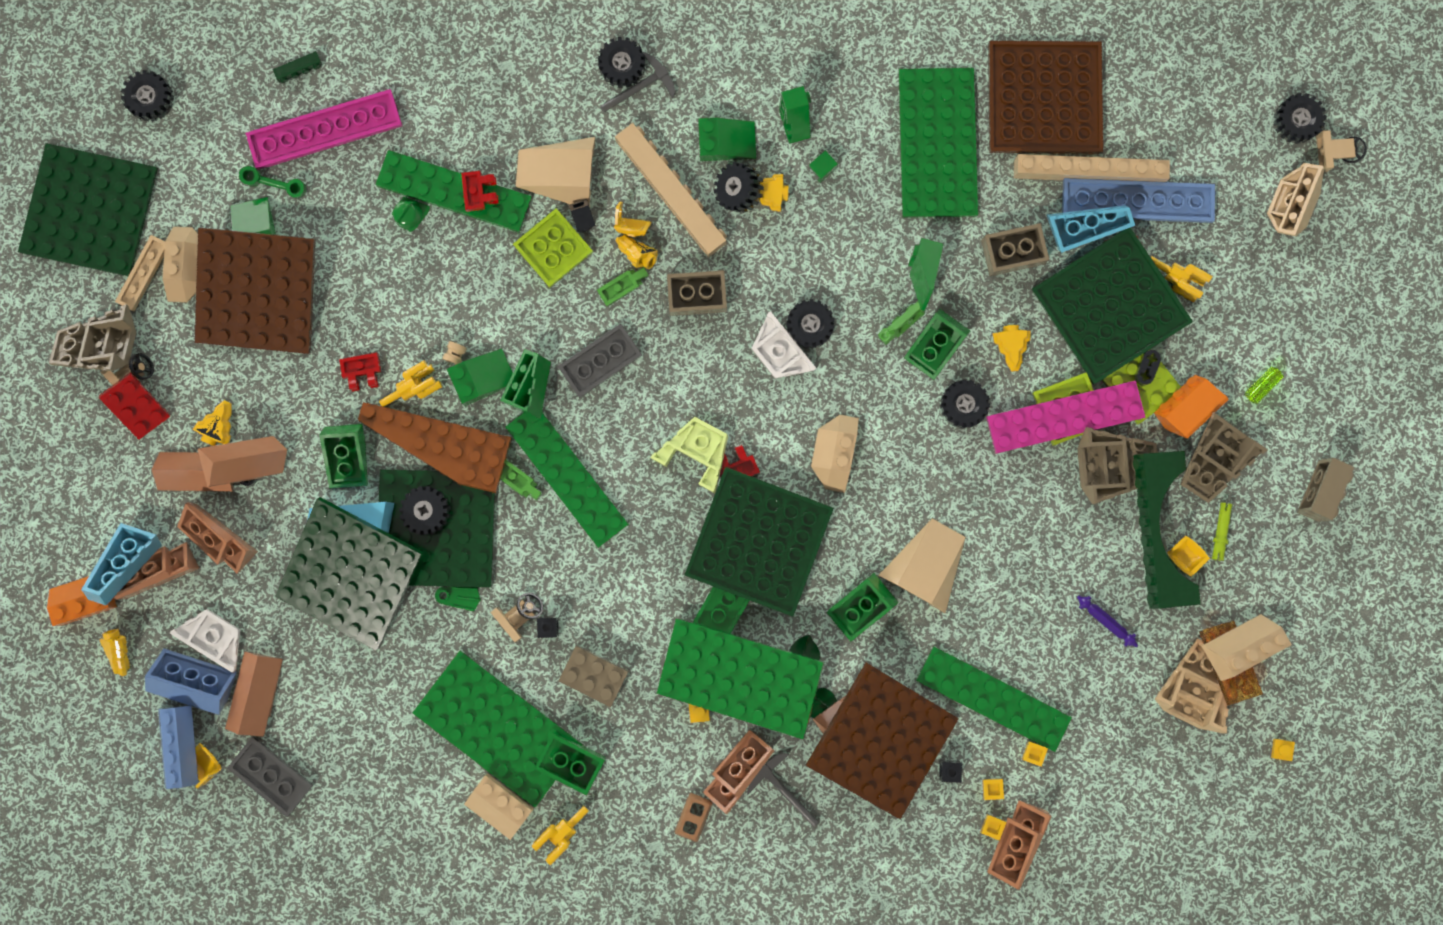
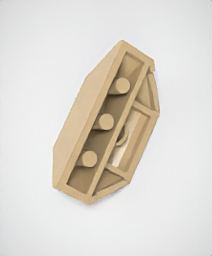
[1267,163,1324,236]
[162,227,198,303]
[811,415,859,493]

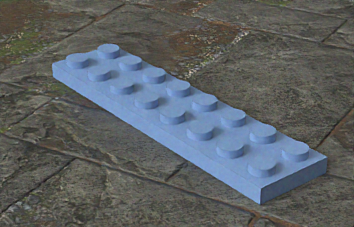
[1062,178,1215,223]

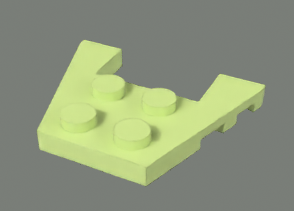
[650,417,728,494]

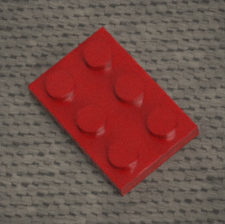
[99,372,170,440]

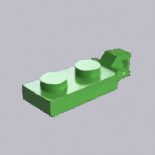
[597,267,649,307]
[878,301,925,345]
[500,460,542,501]

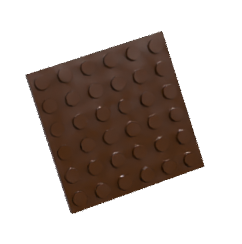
[988,41,1103,154]
[195,227,316,354]
[806,662,959,820]

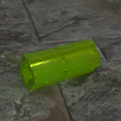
[1244,366,1284,405]

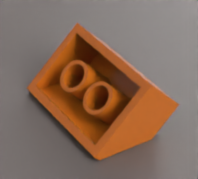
[1154,375,1229,439]
[47,576,117,626]

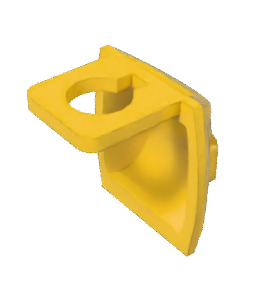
[614,202,652,237]
[1167,535,1210,577]
[195,743,222,789]

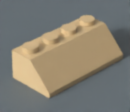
[1202,614,1292,681]

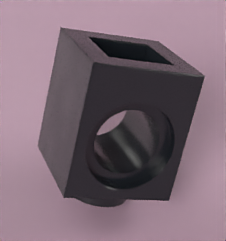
[569,199,596,232]
[537,617,559,638]
[939,760,962,783]

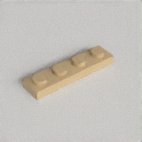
[115,235,165,312]

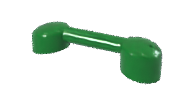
[239,166,306,199]

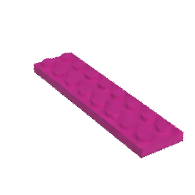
[245,89,403,170]
[986,381,1146,454]

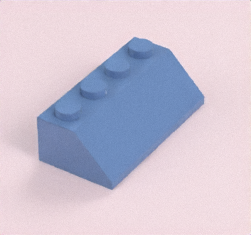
[145,649,237,715]
[158,705,198,789]

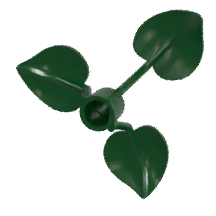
[789,635,837,718]

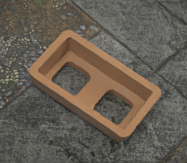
[674,793,713,842]

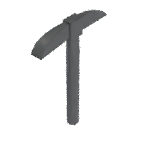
[600,52,675,112]
[747,753,819,827]

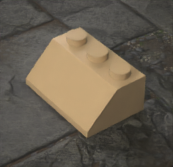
[464,773,534,840]

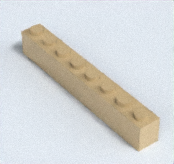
[615,123,727,258]
[1014,154,1170,182]

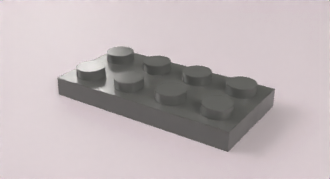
[557,324,642,399]
[227,737,314,817]

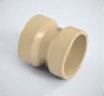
[442,341,467,365]

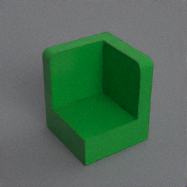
[809,150,838,183]

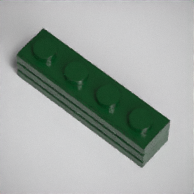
[272,51,323,83]

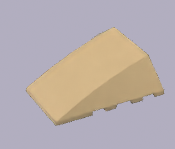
[516,137,595,207]
[878,518,966,613]
[1155,639,1231,734]

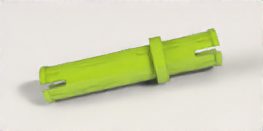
[1211,502,1233,561]

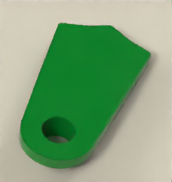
[435,587,481,612]

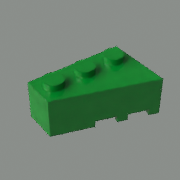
[779,86,811,144]
[500,349,551,419]

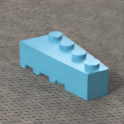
[1046,205,1135,253]
[307,502,394,533]
[81,523,162,605]

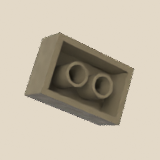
[981,223,1049,277]
[667,270,727,316]
[1297,457,1354,522]
[558,645,629,707]

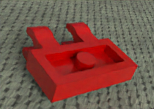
[461,170,499,212]
[339,352,381,392]
[720,445,760,478]

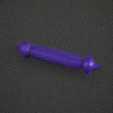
[1077,595,1138,647]

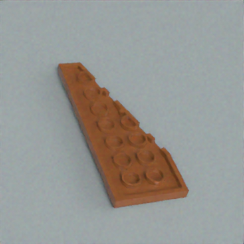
[358,402,512,493]

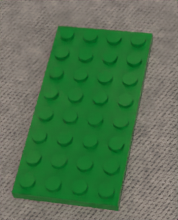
[898,68,978,218]
[656,618,825,739]
[412,650,583,807]

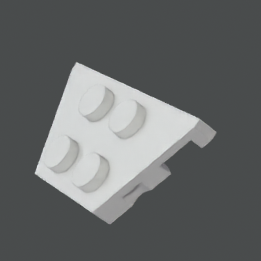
[752,311,816,379]
[170,609,241,673]

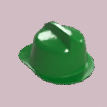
[392,196,430,232]

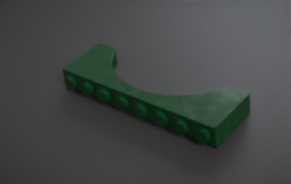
[1133,451,1201,609]

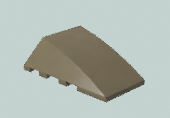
[49,304,136,371]
[1180,412,1268,503]
[1077,427,1157,504]

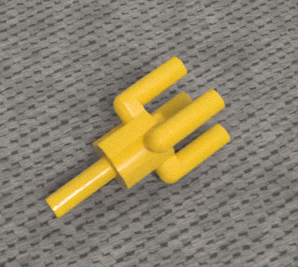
[1151,256,1213,303]
[379,360,443,407]
[531,806,589,865]

